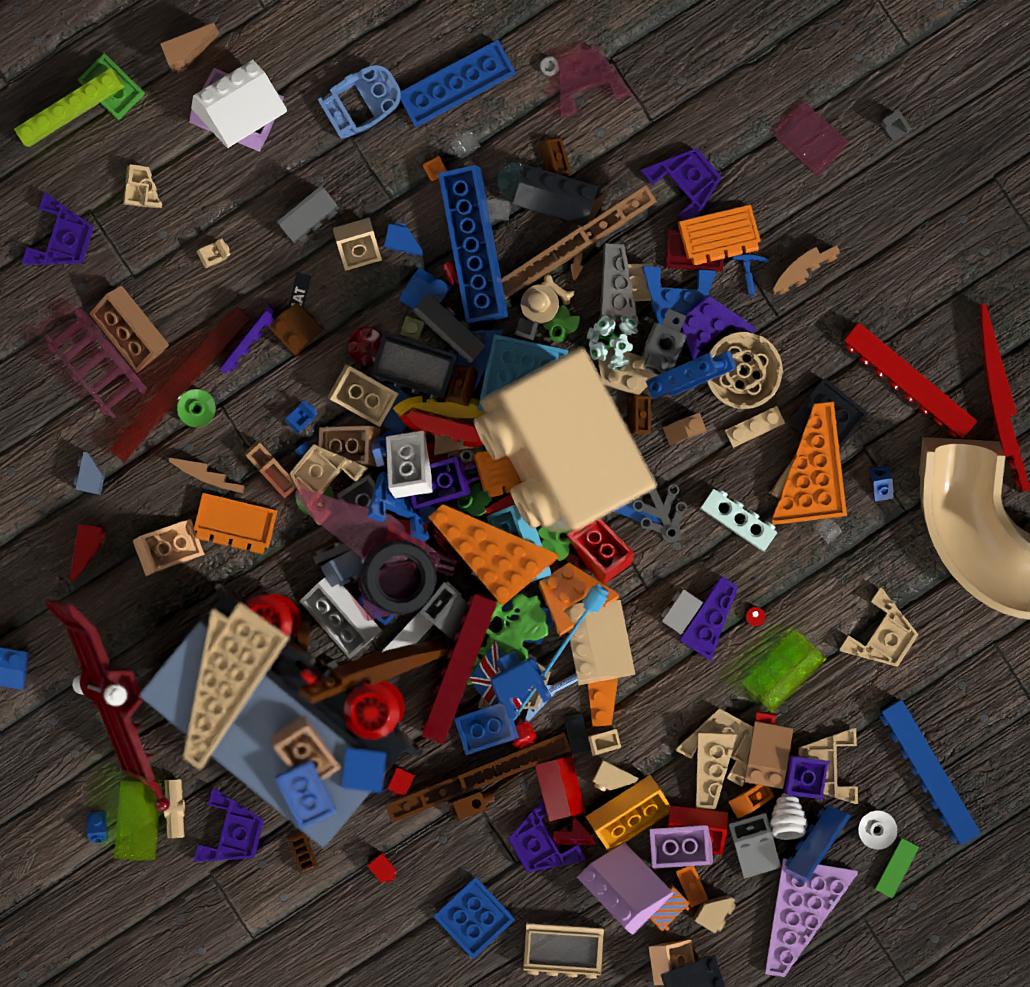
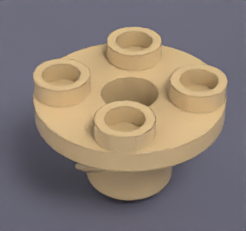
[521,285,559,323]

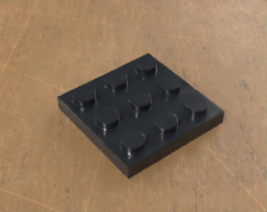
[788,377,869,451]

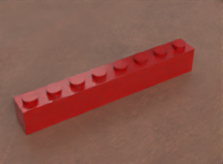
[843,323,977,439]

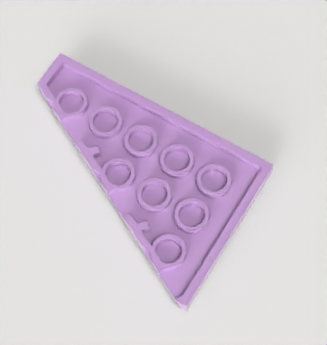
[765,858,858,977]

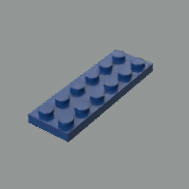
[400,40,516,128]

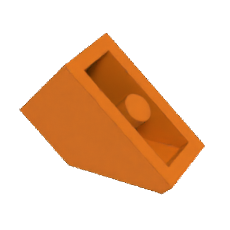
[729,784,775,818]

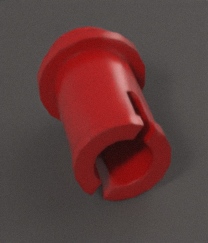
[442,261,459,286]

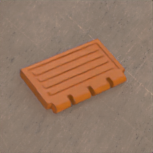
[678,205,761,266]
[473,451,522,498]
[194,493,278,554]

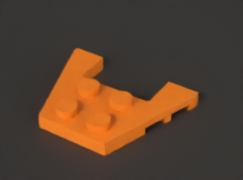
[538,563,619,636]

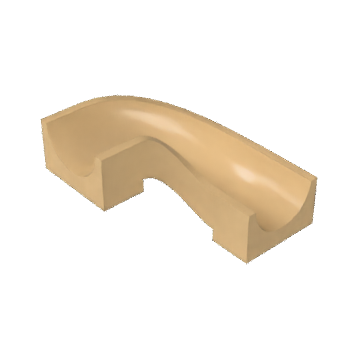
[919,437,1030,619]

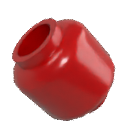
[511,719,536,749]

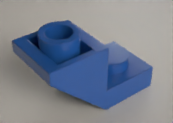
[372,428,399,467]

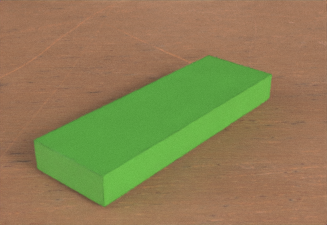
[875,838,919,898]

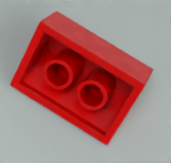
[667,806,728,855]

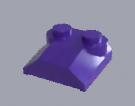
[784,755,830,799]

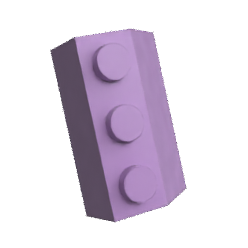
[650,825,713,868]

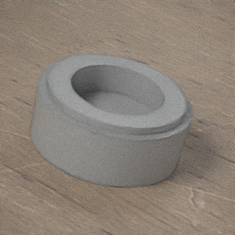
[540,57,559,77]

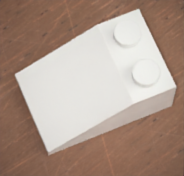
[386,431,432,498]

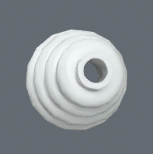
[769,793,808,840]

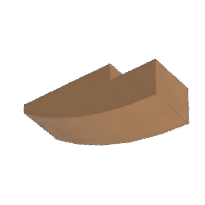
[244,440,297,498]

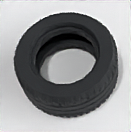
[360,540,437,614]

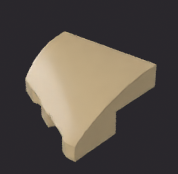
[123,164,162,208]

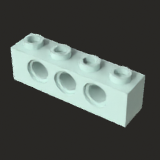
[700,488,777,552]

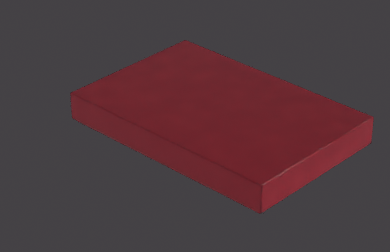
[666,230,724,272]

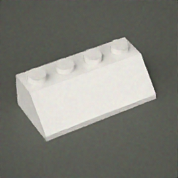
[300,577,382,659]

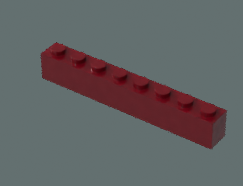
[420,591,498,745]

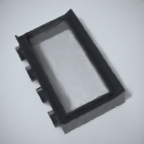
[370,331,459,401]

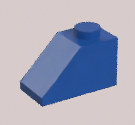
[384,222,423,256]

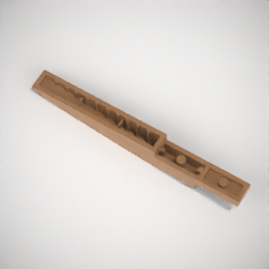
[501,185,658,300]

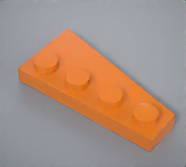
[588,678,618,727]

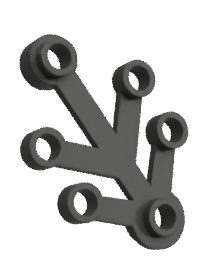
[633,473,687,543]

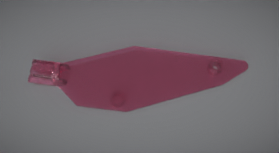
[296,489,459,579]

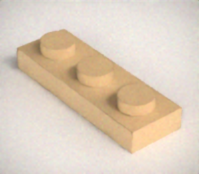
[725,406,785,448]

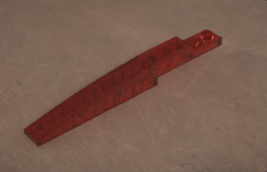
[110,306,250,463]

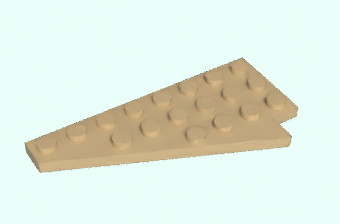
[184,603,289,769]

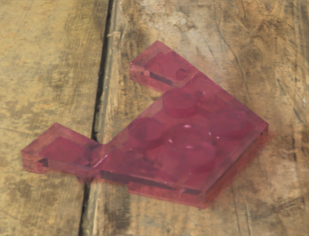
[560,47,632,120]

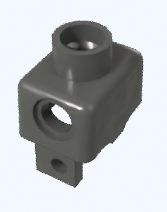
[642,309,686,375]

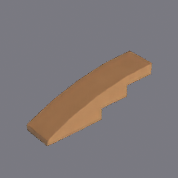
[169,458,244,494]

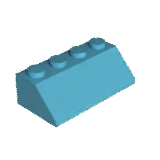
[486,505,552,583]

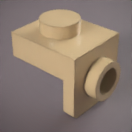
[197,238,230,268]

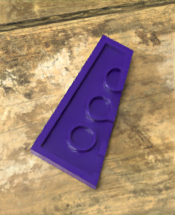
[220,303,275,374]
[679,576,738,661]

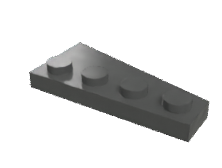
[600,244,638,322]

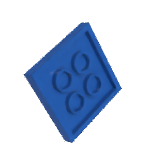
[433,877,515,959]

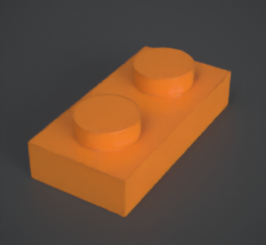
[675,866,709,907]

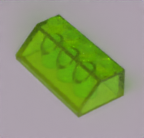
[741,629,826,713]
[114,780,162,860]

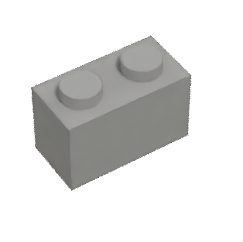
[661,590,703,634]

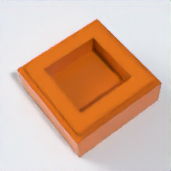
[423,156,447,182]

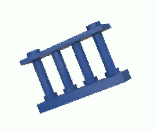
[646,351,737,399]

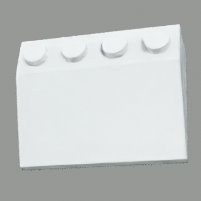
[191,60,287,148]

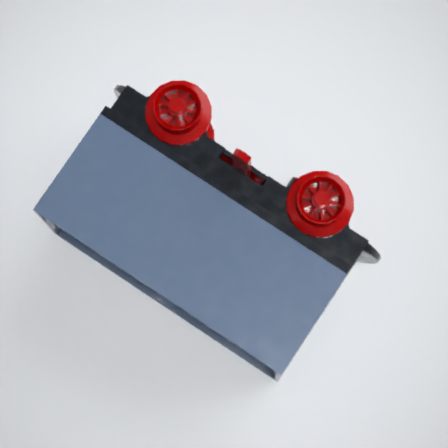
[140,583,423,848]

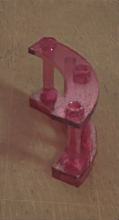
[44,307,148,419]

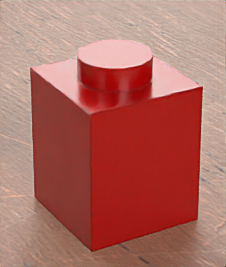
[388,767,415,798]
[367,853,397,883]

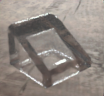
[451,131,480,159]
[487,199,510,221]
[813,518,842,544]

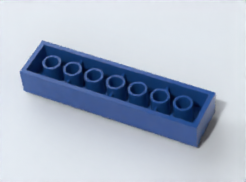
[438,165,508,325]

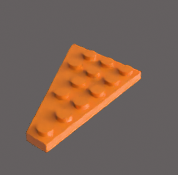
[771,401,847,525]
[429,504,560,605]

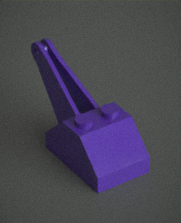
[411,456,480,509]

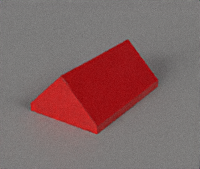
[535,756,586,821]

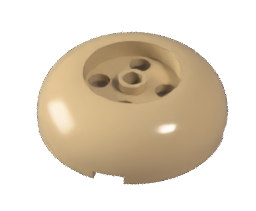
[707,332,783,409]

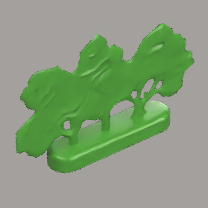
[467,594,548,685]

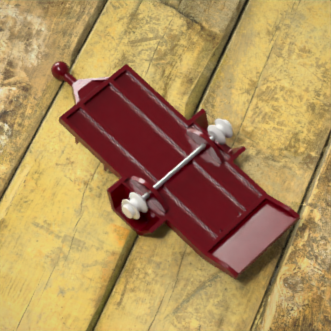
[45,599,170,812]

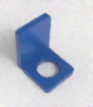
[869,465,894,501]

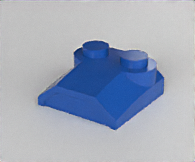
[399,268,451,309]

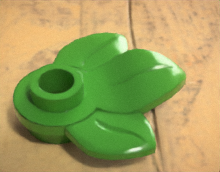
[543,305,580,342]
[457,482,493,516]
[537,527,571,561]

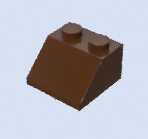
[268,302,323,356]

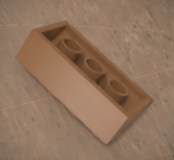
[89,285,169,373]

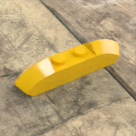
[393,396,485,419]

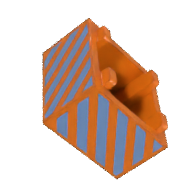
[650,884,690,931]

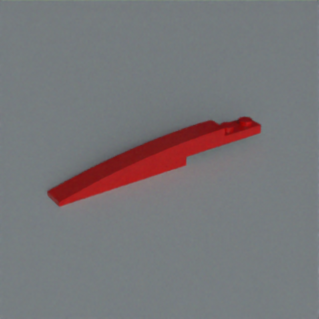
[979,303,1030,493]

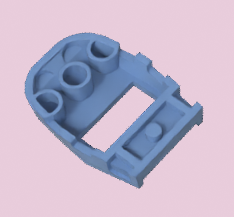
[318,65,401,139]

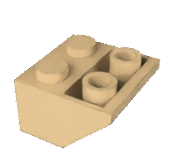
[693,895,736,933]

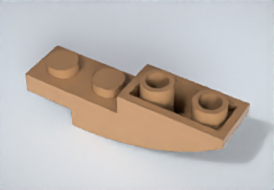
[772,246,840,295]

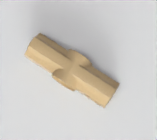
[164,779,185,838]

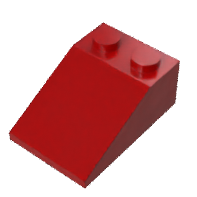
[567,518,634,585]

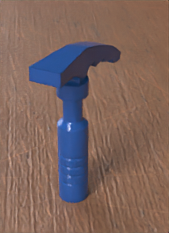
[732,255,769,296]

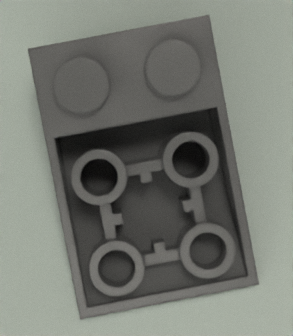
[417,580,470,643]
[728,812,781,879]

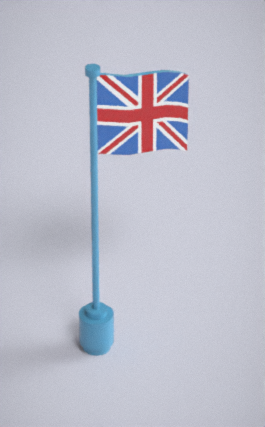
[470,583,609,721]

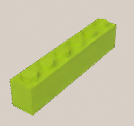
[14,68,125,147]

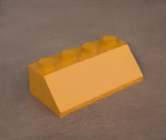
[586,775,670,852]

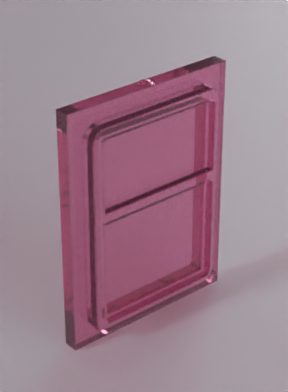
[774,102,849,177]
[357,562,418,621]

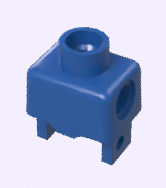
[490,651,552,719]

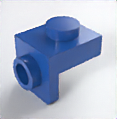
[285,400,317,434]
[87,811,109,843]

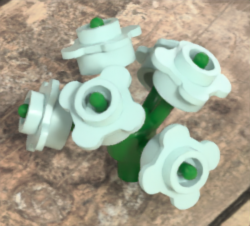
[587,315,638,371]

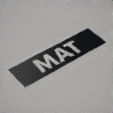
[288,273,311,309]

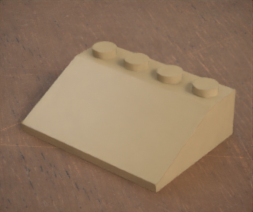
[564,600,635,685]

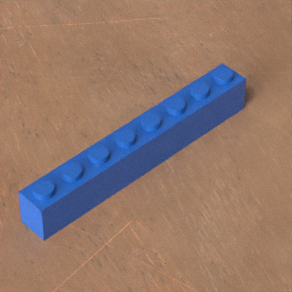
[880,700,981,845]

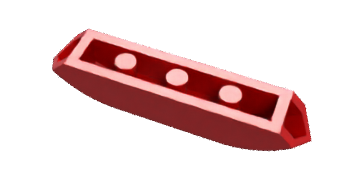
[400,407,484,447]

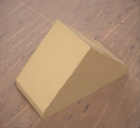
[588,729,621,756]

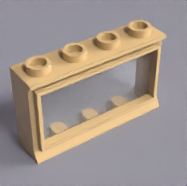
[524,922,604,978]

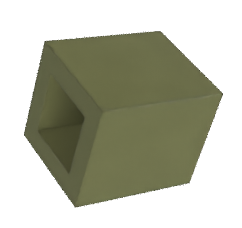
[400,316,425,342]

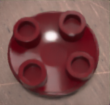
[347,327,386,366]

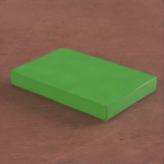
[78,53,145,120]

